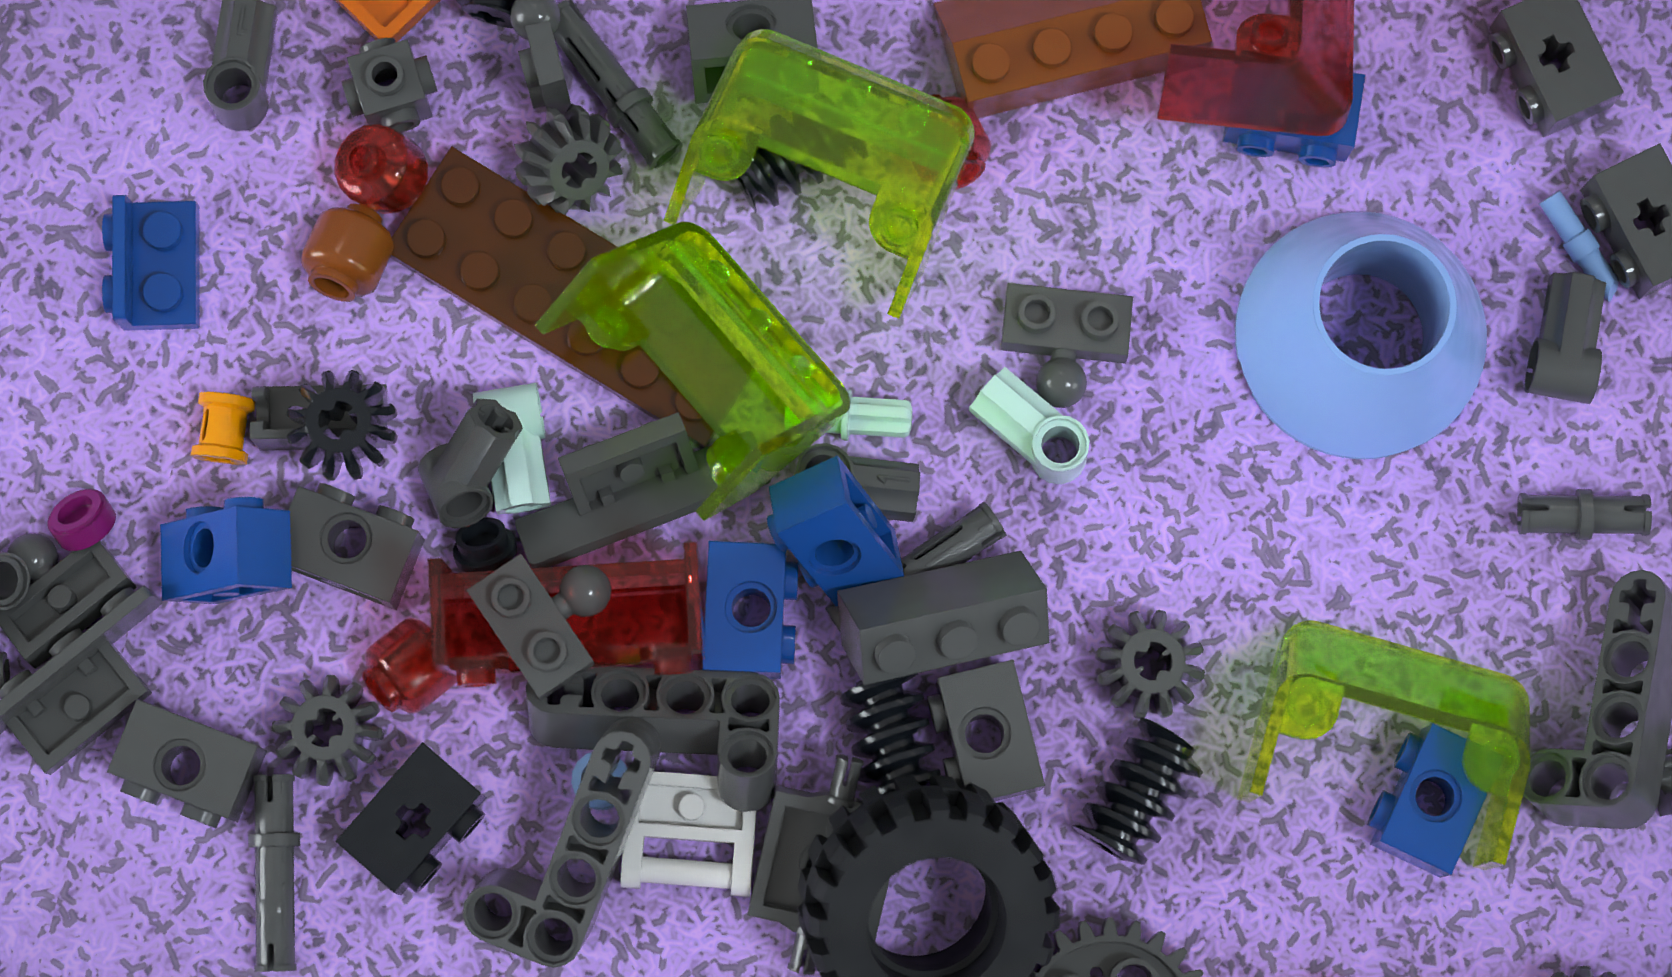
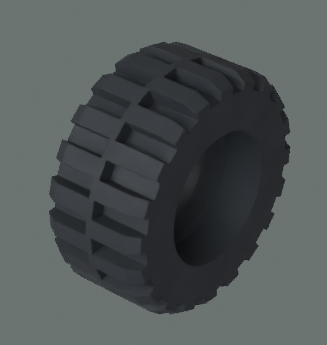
[797,775,1060,977]

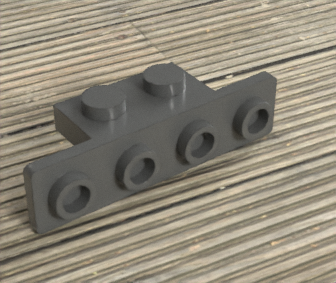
[515,412,771,572]
[0,586,162,775]

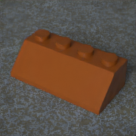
[933,0,1213,122]

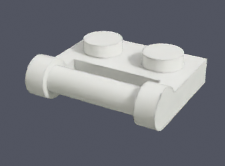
[620,771,757,897]

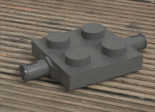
[747,755,890,975]

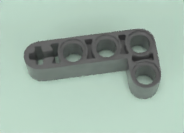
[1518,570,1672,829]
[526,665,780,812]
[462,717,661,967]

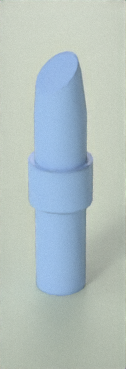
[1539,190,1619,302]

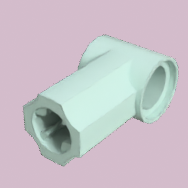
[969,367,1090,484]
[473,383,552,515]

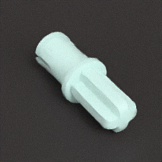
[784,390,913,441]

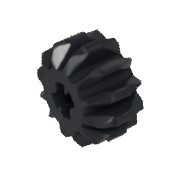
[287,370,398,481]

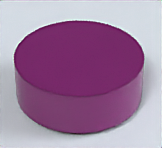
[47,489,116,551]

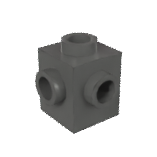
[342,38,438,135]

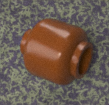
[301,204,394,302]

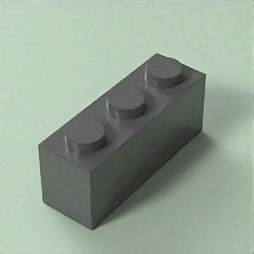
[837,551,1050,685]

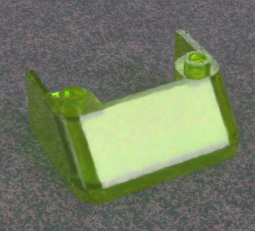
[663,29,975,319]
[535,222,851,521]
[1237,620,1531,870]

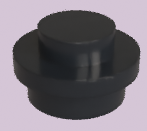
[453,517,517,576]

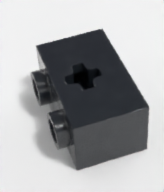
[335,742,487,895]

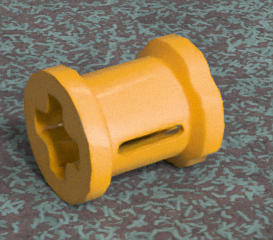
[190,392,256,465]

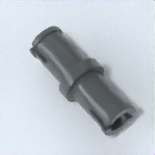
[1517,489,1652,540]

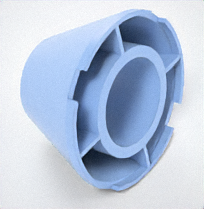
[1235,211,1487,459]

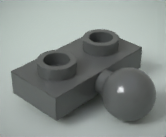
[510,0,571,115]
[1000,283,1133,408]
[0,533,137,669]
[467,554,611,701]

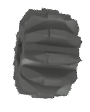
[514,103,623,215]
[1095,610,1205,719]
[272,675,384,786]

